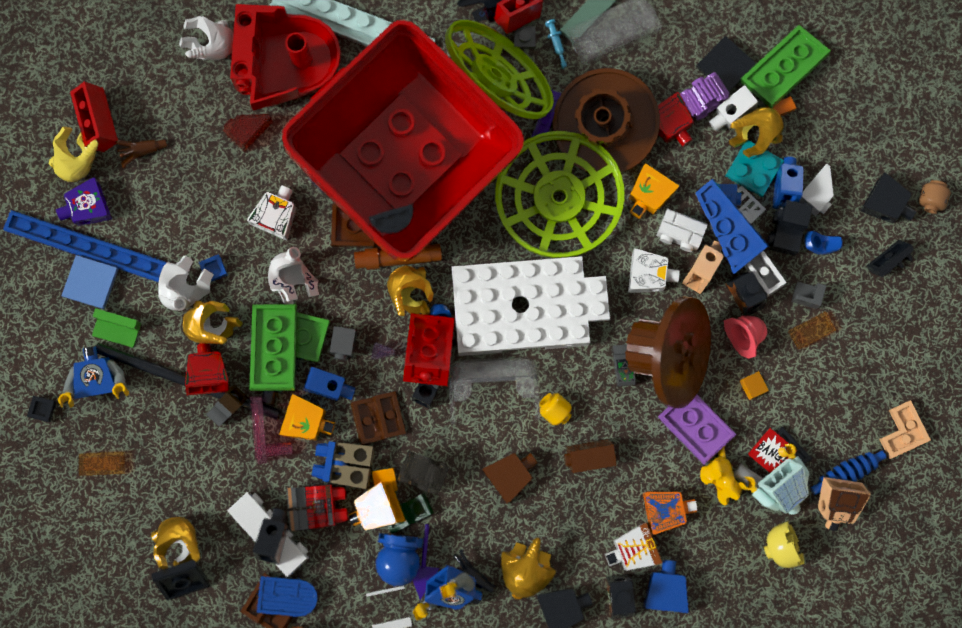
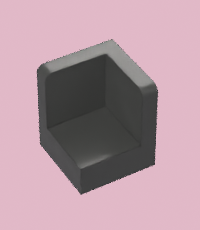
[791,282,826,309]

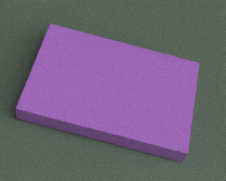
[658,395,736,465]

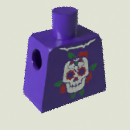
[56,178,112,226]

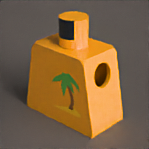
[629,163,679,219]
[279,394,335,441]

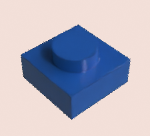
[199,254,228,282]

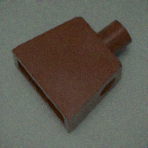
[483,453,538,504]

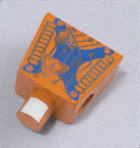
[643,492,697,535]

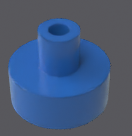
[429,304,451,317]

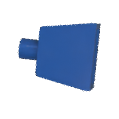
[772,157,803,209]
[303,367,355,401]
[643,560,688,613]

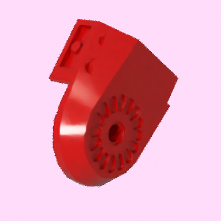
[230,4,341,111]

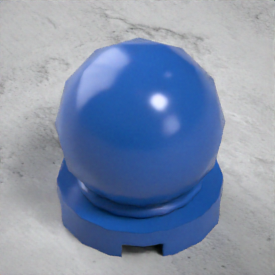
[375,533,424,587]

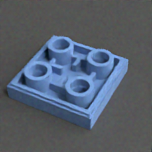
[62,255,118,309]

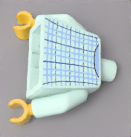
[739,444,809,514]

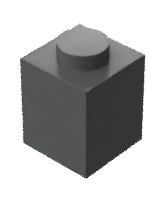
[330,326,357,361]

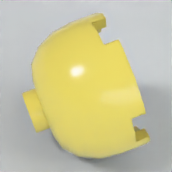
[764,521,805,568]

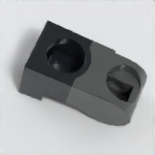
[412,383,440,409]

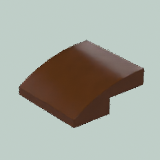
[350,391,406,445]
[240,573,293,628]

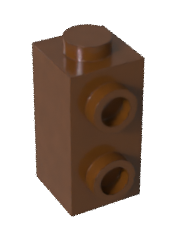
[564,439,616,473]

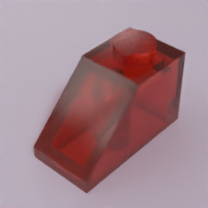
[222,114,273,152]

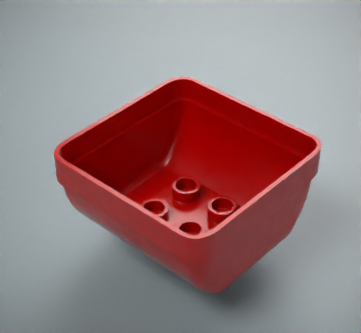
[282,20,524,262]

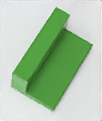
[92,308,142,348]

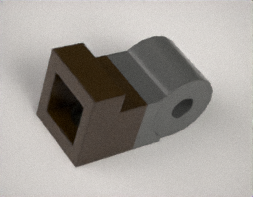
[206,384,248,427]

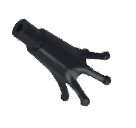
[453,549,496,593]

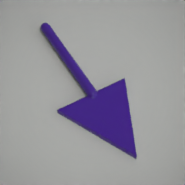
[413,524,440,600]

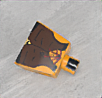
[349,481,406,530]

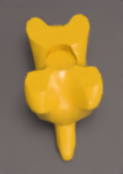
[700,447,746,506]

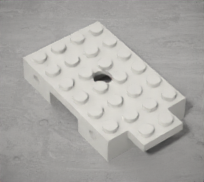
[452,256,610,356]

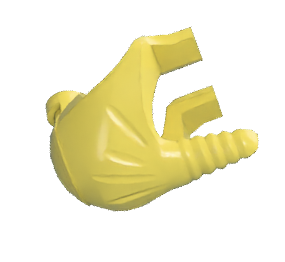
[49,127,98,182]

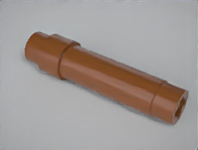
[354,244,442,270]

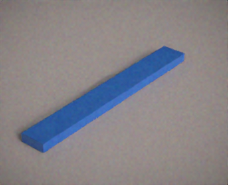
[3,210,167,283]

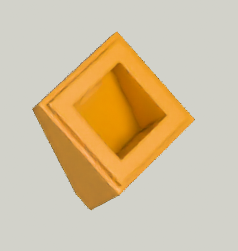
[740,371,769,400]
[372,468,398,491]

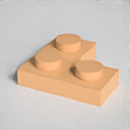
[879,400,931,459]

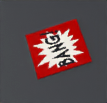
[748,428,797,473]

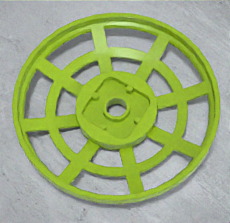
[445,20,554,119]
[495,131,624,258]

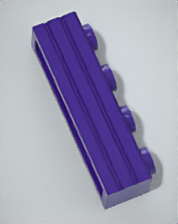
[532,90,561,145]

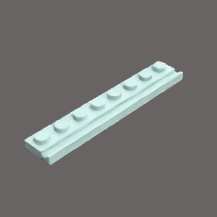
[269,0,436,47]

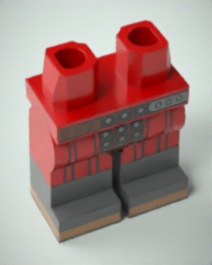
[286,485,349,532]

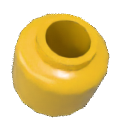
[539,393,572,425]

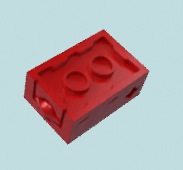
[403,313,454,386]

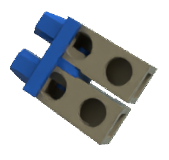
[312,441,375,490]

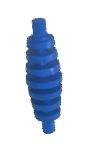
[810,451,886,495]

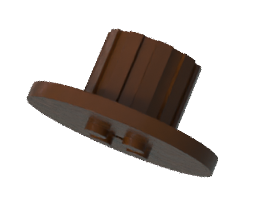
[553,68,660,176]
[625,296,711,409]

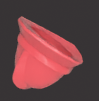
[724,316,768,359]

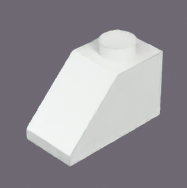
[799,164,834,216]

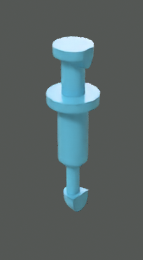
[545,19,567,69]

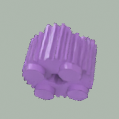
[680,72,729,120]

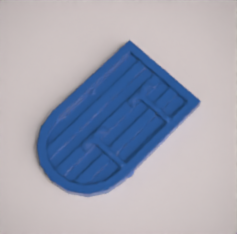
[257,576,317,617]

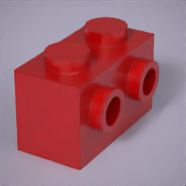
[495,0,543,34]

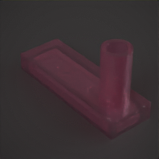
[250,395,292,464]

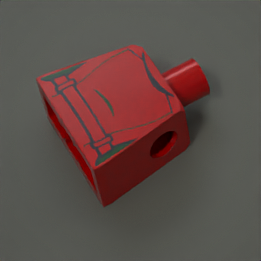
[658,92,693,147]
[185,343,229,396]

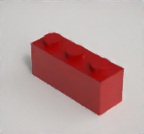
[70,81,118,152]

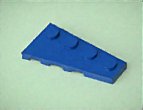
[695,179,769,274]

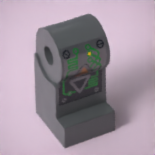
[612,344,635,387]

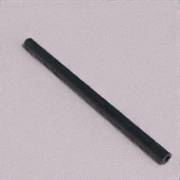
[96,343,281,420]

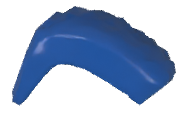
[804,231,843,255]

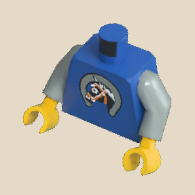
[58,346,129,408]
[413,565,482,620]

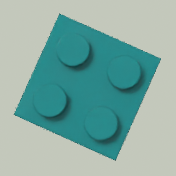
[725,140,784,197]

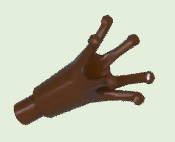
[116,138,167,168]

